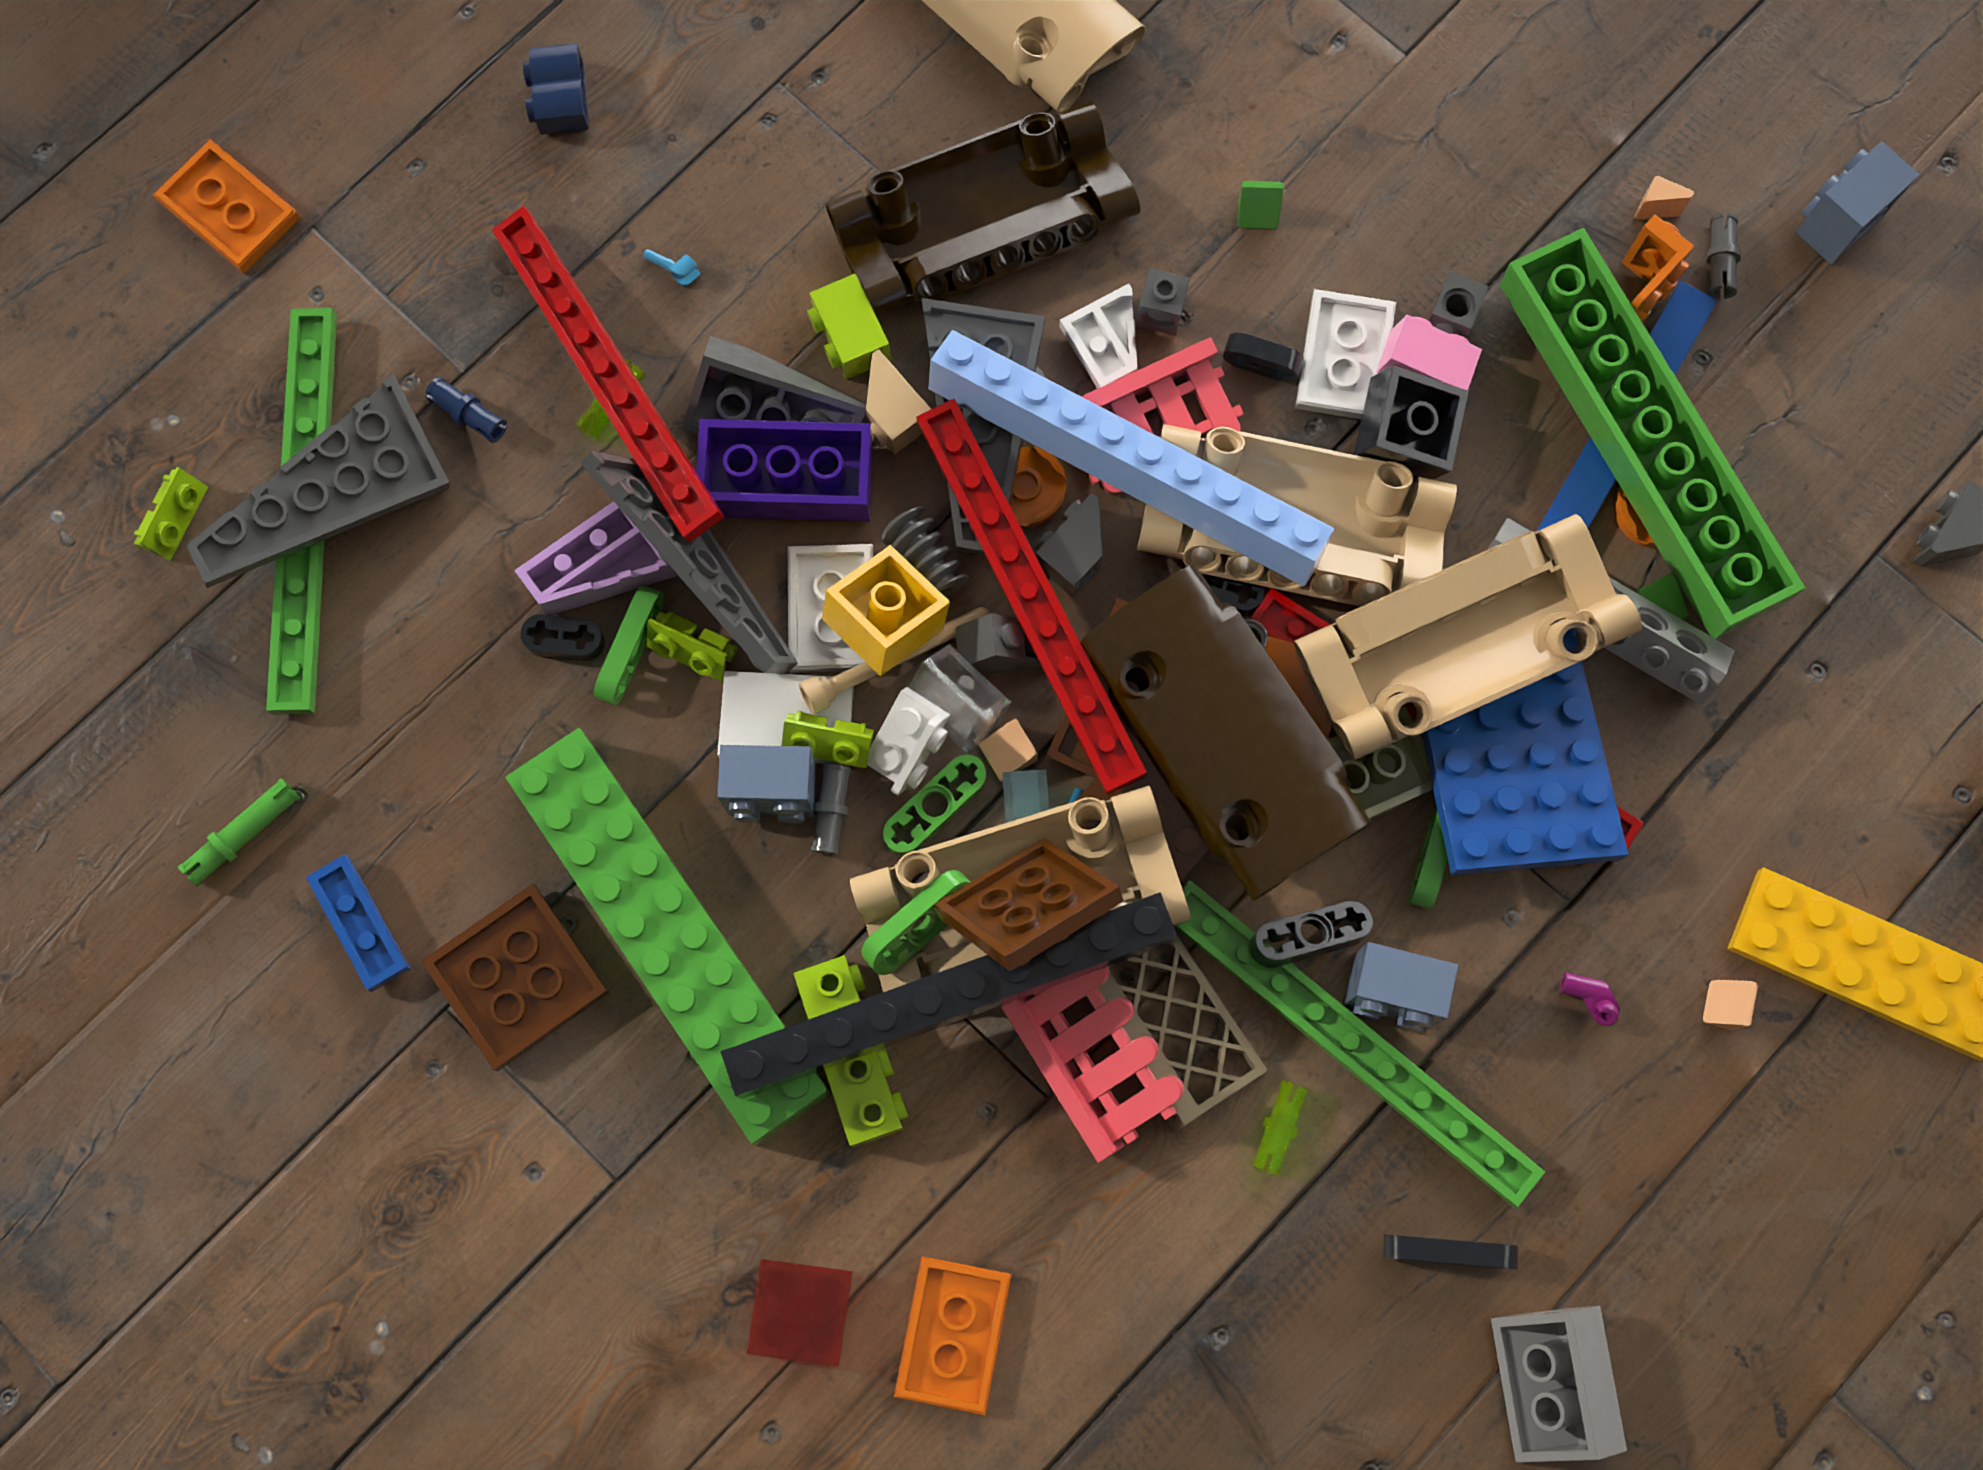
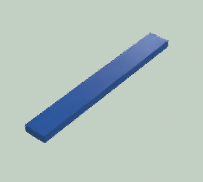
[1536,281,1718,532]

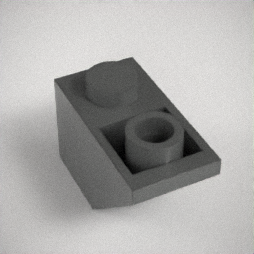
[1913,480,1983,566]
[1034,492,1103,598]
[955,613,1042,673]

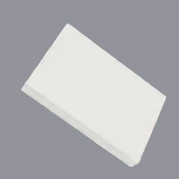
[1295,289,1396,419]
[788,544,873,673]
[717,671,854,765]

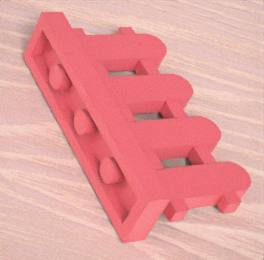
[1081,337,1244,495]
[1001,967,1184,1163]

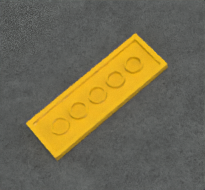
[1727,867,1983,1061]

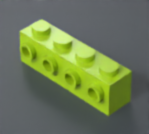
[793,955,909,1148]

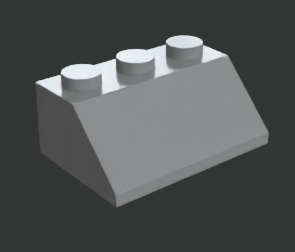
[1491,1306,1627,1462]

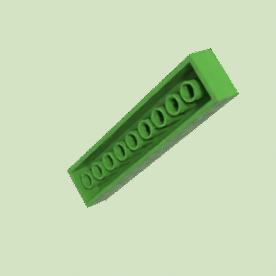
[1499,228,1805,639]
[505,727,832,1147]

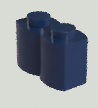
[523,43,589,135]

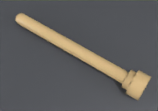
[798,607,990,715]

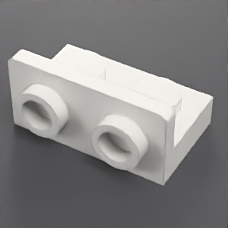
[867,687,950,796]

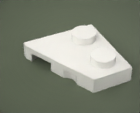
[1059,284,1137,389]

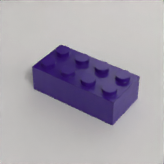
[696,419,874,522]

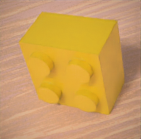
[822,545,950,676]

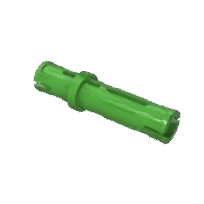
[177,778,300,887]

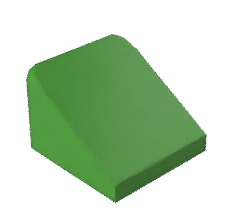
[1238,181,1284,229]
[1636,572,1688,619]

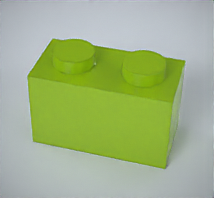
[807,274,891,380]

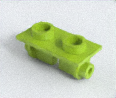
[133,467,208,561]
[646,611,738,682]
[781,710,874,768]

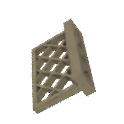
[1086,936,1268,1132]

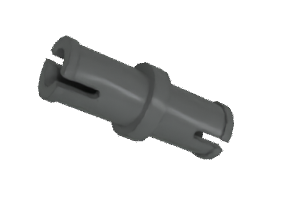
[1706,213,1741,299]
[811,764,851,855]

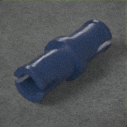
[425,377,507,443]

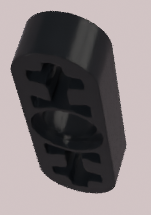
[1249,901,1373,968]
[1383,1235,1518,1269]

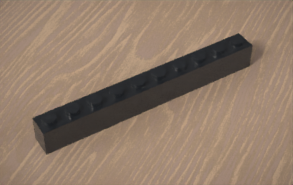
[720,892,1177,1099]

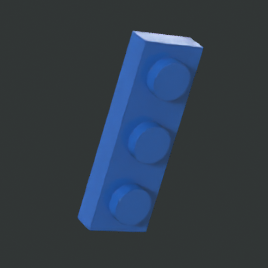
[306,855,411,992]

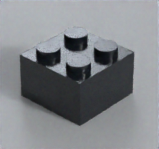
[1354,365,1469,480]

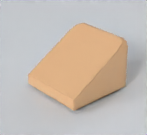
[1634,176,1694,220]
[978,718,1038,782]
[1703,980,1758,1031]

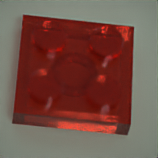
[747,1259,853,1366]

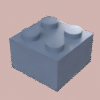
[1795,141,1920,265]
[717,745,817,824]
[1343,942,1458,1032]

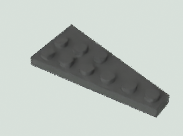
[922,298,1045,556]
[186,374,449,588]
[580,451,798,674]

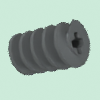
[881,506,969,597]

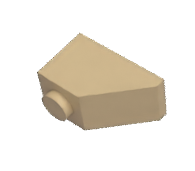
[866,349,931,455]

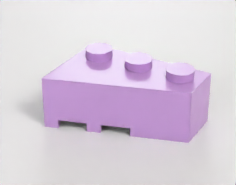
[514,501,677,615]

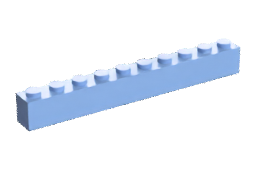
[928,330,1335,587]

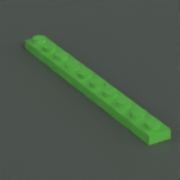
[266,308,337,715]
[1173,880,1545,1208]

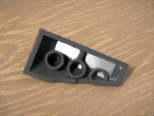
[682,336,866,434]

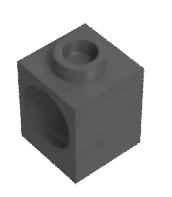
[1136,268,1190,336]
[1428,271,1489,338]

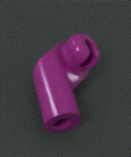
[1560,972,1620,1026]

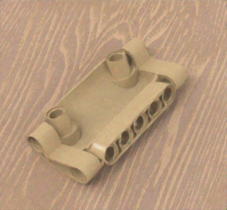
[922,0,1146,113]
[1137,424,1457,607]
[1294,514,1642,760]
[850,786,1191,992]

